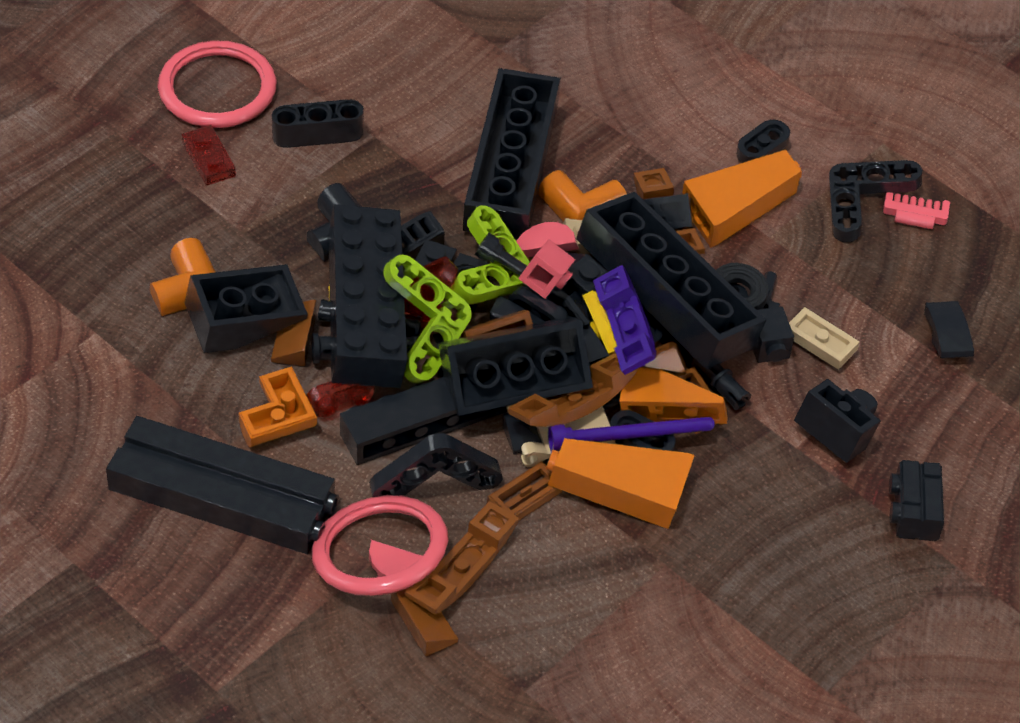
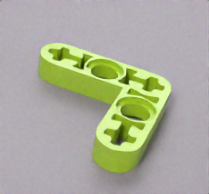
[450,205,530,305]
[384,255,471,384]

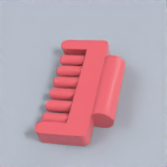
[883,192,950,229]

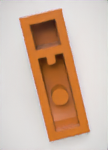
[619,367,728,424]

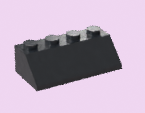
[438,316,593,416]

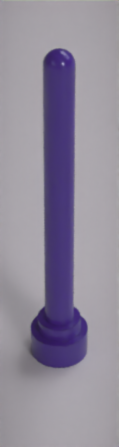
[548,417,715,453]

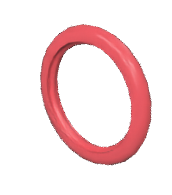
[158,40,277,128]
[312,495,448,596]

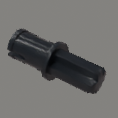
[693,358,751,410]

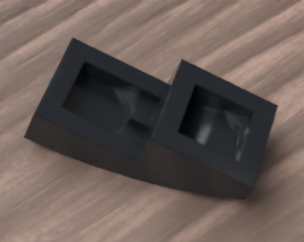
[924,301,974,358]

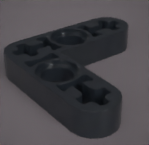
[829,160,923,242]
[369,433,503,497]

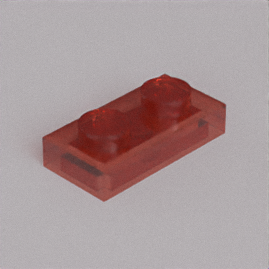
[181,125,236,186]

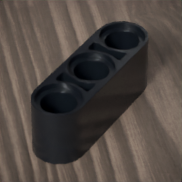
[272,99,364,148]

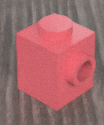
[518,239,576,299]

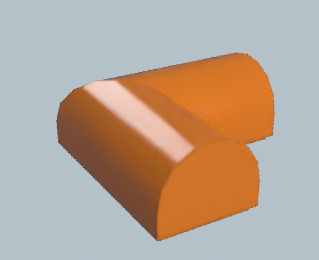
[538,170,627,222]
[150,238,215,316]
[238,366,317,447]

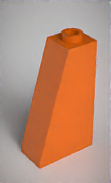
[682,150,802,248]
[546,438,695,529]

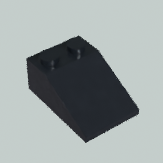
[184,264,308,353]

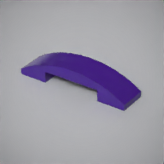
[593,265,656,375]

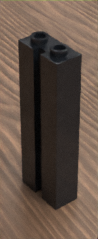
[106,415,339,555]

